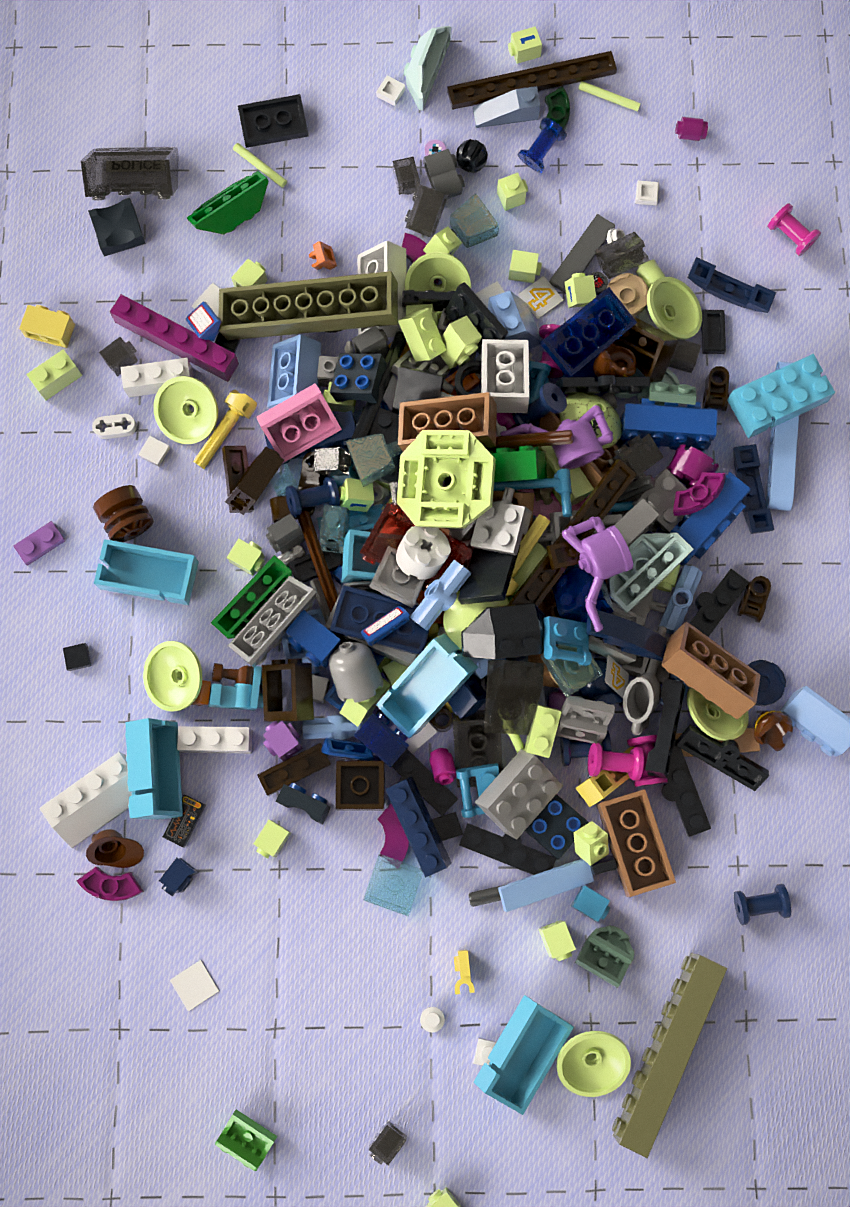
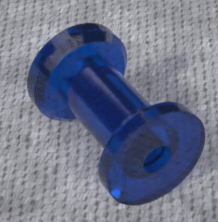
[517,117,567,173]

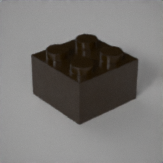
[336,761,385,811]

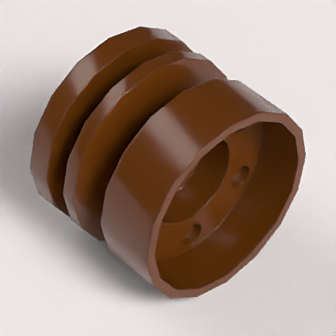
[92,485,154,542]

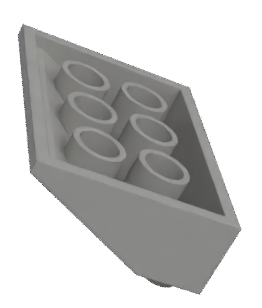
[228,576,317,668]

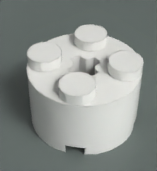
[396,526,451,580]

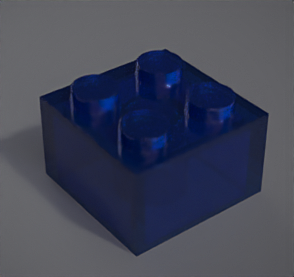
[552,566,614,623]
[353,712,409,767]

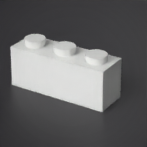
[121,358,193,398]
[177,726,253,754]

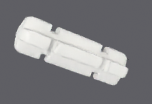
[263,544,305,567]

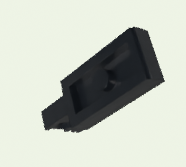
[402,290,455,312]

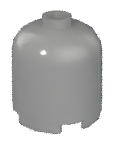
[329,642,384,703]

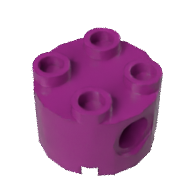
[666,445,719,489]

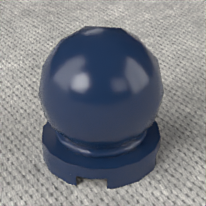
[577,658,623,707]

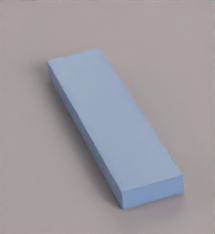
[498,859,594,912]

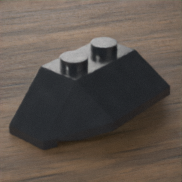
[461,603,547,659]

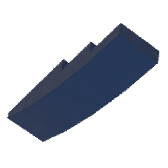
[586,610,667,661]

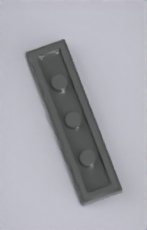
[549,214,615,294]

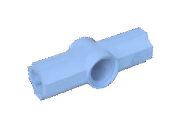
[410,560,471,631]
[658,565,703,634]
[302,715,374,739]

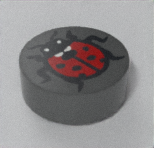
[589,272,608,295]

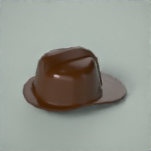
[86,829,144,868]

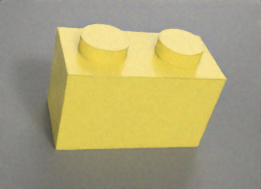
[19,305,75,348]

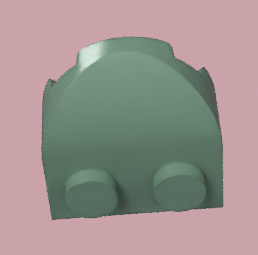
[648,382,697,405]
[575,925,634,988]

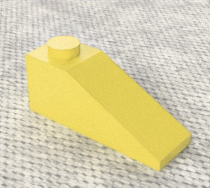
[576,747,634,807]

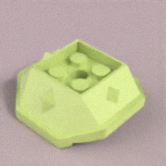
[397,430,496,529]

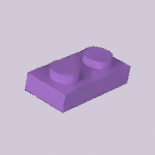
[13,521,66,566]

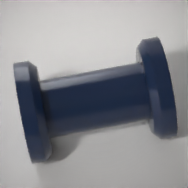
[512,383,567,428]
[285,476,340,518]
[560,730,612,766]
[734,884,792,925]

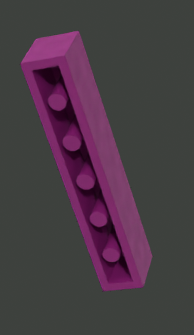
[110,294,239,382]

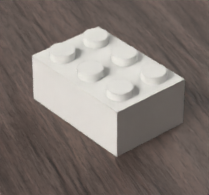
[481,339,529,413]

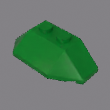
[187,171,269,235]
[211,555,292,639]

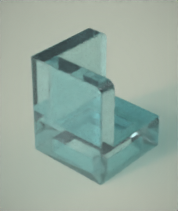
[270,463,298,496]

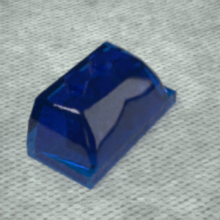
[538,287,637,377]

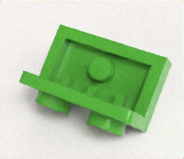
[215,1109,277,1171]

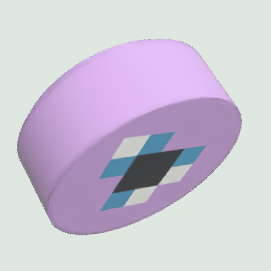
[425,140,446,156]

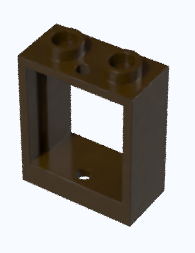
[225,447,284,515]
[262,658,314,721]

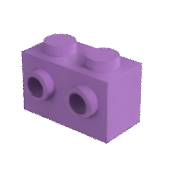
[263,721,303,761]

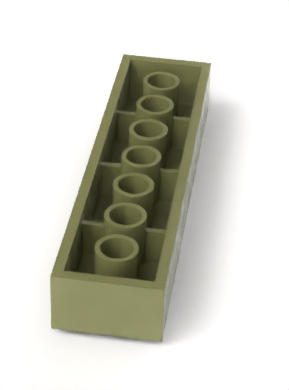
[218,271,398,340]
[612,953,727,1158]

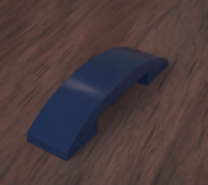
[687,257,777,313]
[733,444,775,534]

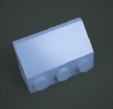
[267,334,321,408]
[780,686,850,756]

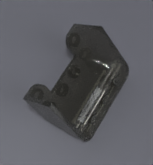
[81,147,179,200]

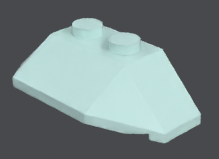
[404,26,452,111]
[609,533,694,614]

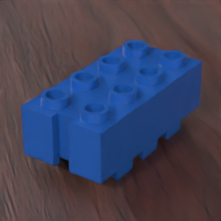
[620,398,717,452]
[669,472,751,566]

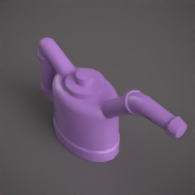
[500,405,613,470]
[562,517,633,632]

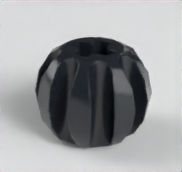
[456,139,488,173]

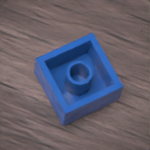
[285,610,342,669]

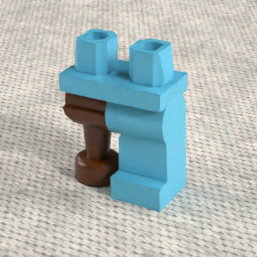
[208,663,263,711]

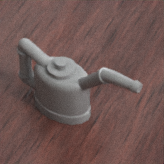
[623,626,667,735]

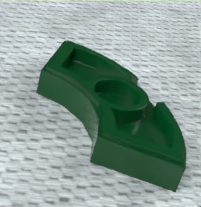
[539,86,570,143]

